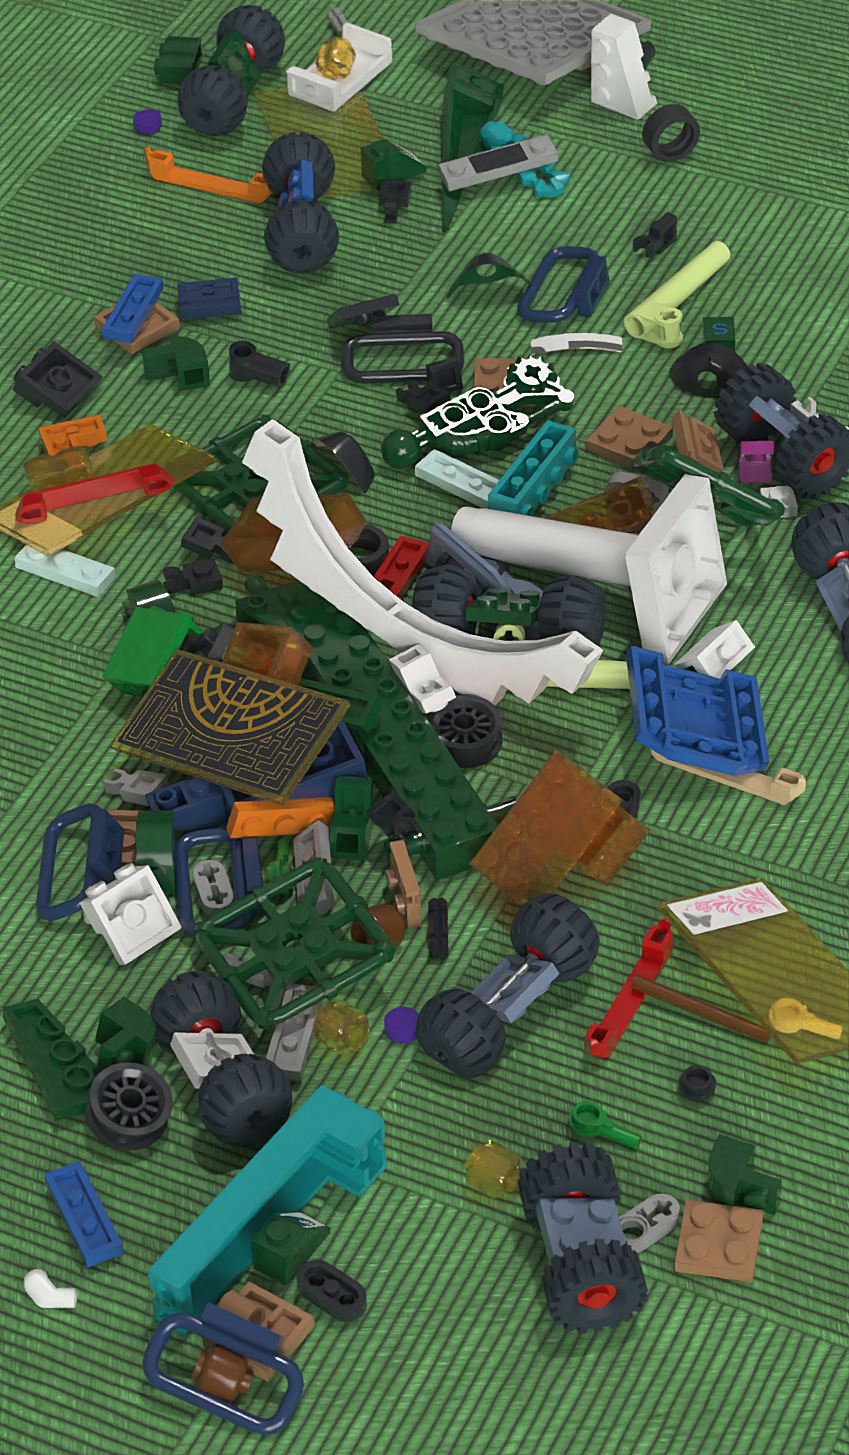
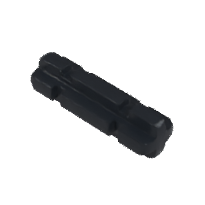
[428,898,449,960]

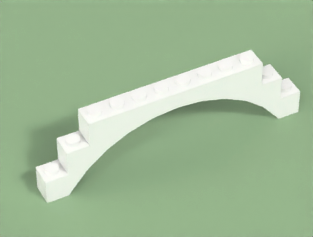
[242,419,603,705]

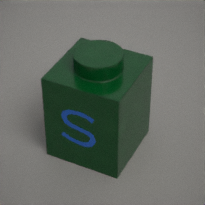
[702,317,736,362]

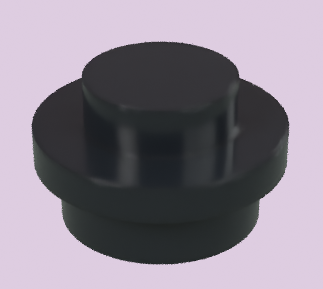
[678,1065,716,1101]

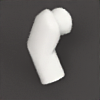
[23,1269,77,1308]

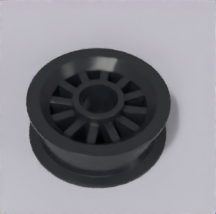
[427,695,503,768]
[85,1062,173,1150]

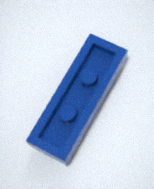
[102,274,164,343]
[44,1161,124,1268]

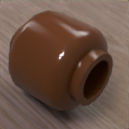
[350,903,406,948]
[191,1344,254,1403]

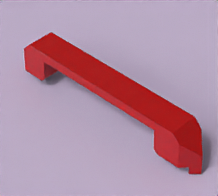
[15,464,174,524]
[584,918,673,1058]

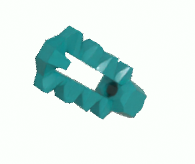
[480,121,570,198]

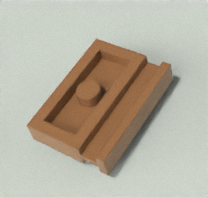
[672,410,724,473]
[385,840,422,929]

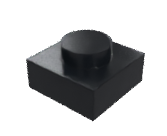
[425,357,464,393]

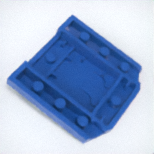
[626,646,769,776]

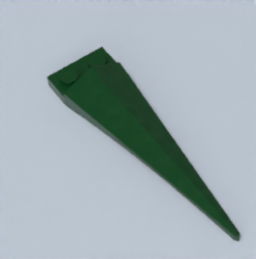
[442,62,504,233]

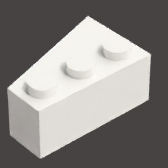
[591,14,657,120]

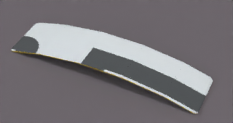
[531,333,623,355]

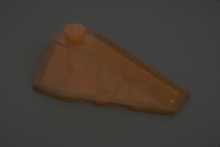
[544,475,657,534]

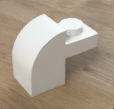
[389,644,456,713]

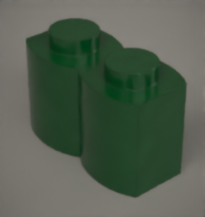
[154,36,202,84]

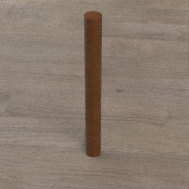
[631,974,773,1044]

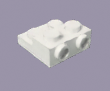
[79,863,181,965]

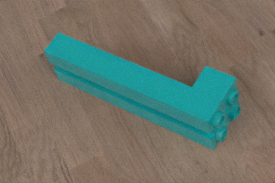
[148,1085,387,1337]

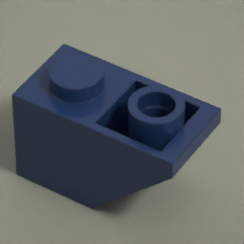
[145,772,228,832]

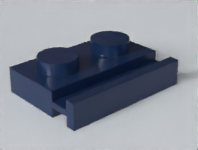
[177,277,242,320]

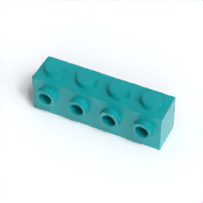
[488,420,579,516]

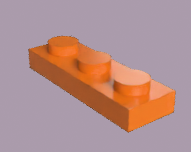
[226,797,335,838]

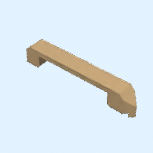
[650,749,806,805]

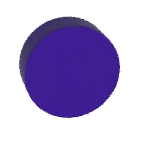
[133,109,162,134]
[384,1007,419,1044]

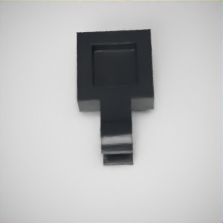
[379,180,412,223]
[633,212,677,258]
[162,558,223,595]

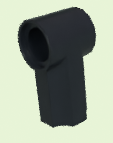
[229,340,290,388]

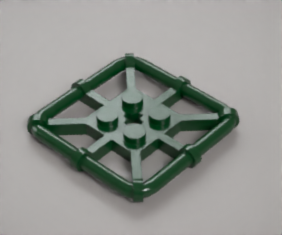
[166,415,349,542]
[631,444,785,528]
[193,857,395,1030]

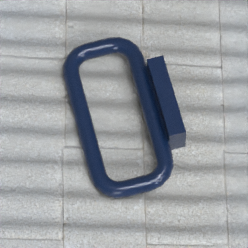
[517,246,610,323]
[36,803,124,921]
[174,828,264,938]
[142,1302,304,1435]

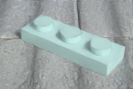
[415,449,499,509]
[14,542,116,597]

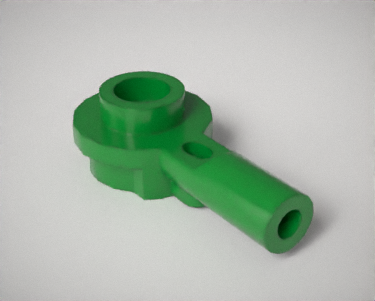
[267,839,292,895]
[568,1101,642,1150]

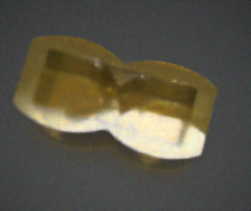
[23,446,95,492]

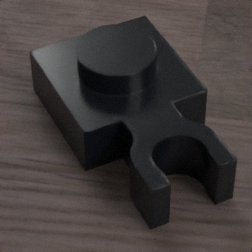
[395,381,451,415]
[181,517,243,564]
[366,791,423,846]

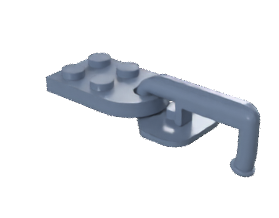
[426,522,543,641]

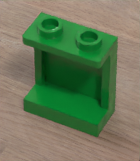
[102,606,202,698]

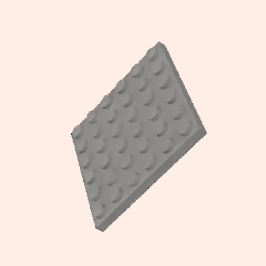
[415,0,651,85]

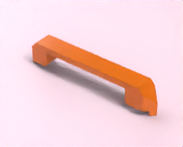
[144,147,273,204]

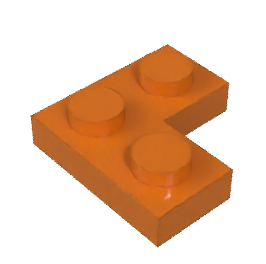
[38,415,108,470]

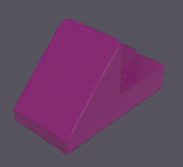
[737,441,774,483]

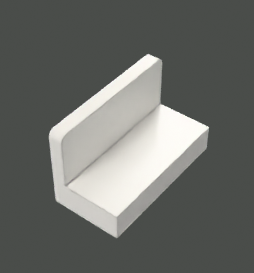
[674,620,755,678]

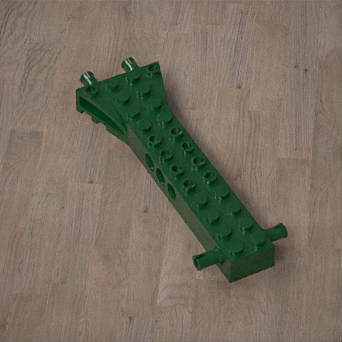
[235,574,522,881]

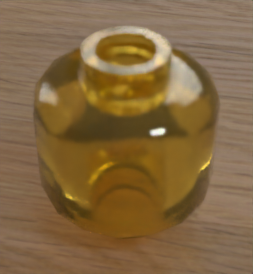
[315,38,356,81]
[314,1000,370,1055]
[463,1140,521,1198]

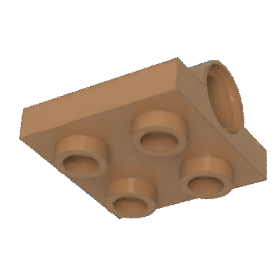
[202,1282,315,1382]

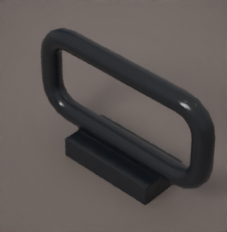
[341,314,465,384]

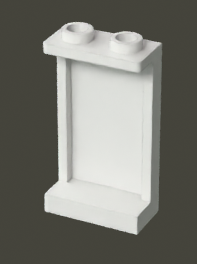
[287,22,392,112]

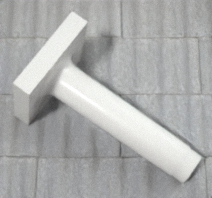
[451,474,727,665]

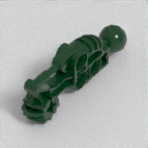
[381,353,574,470]

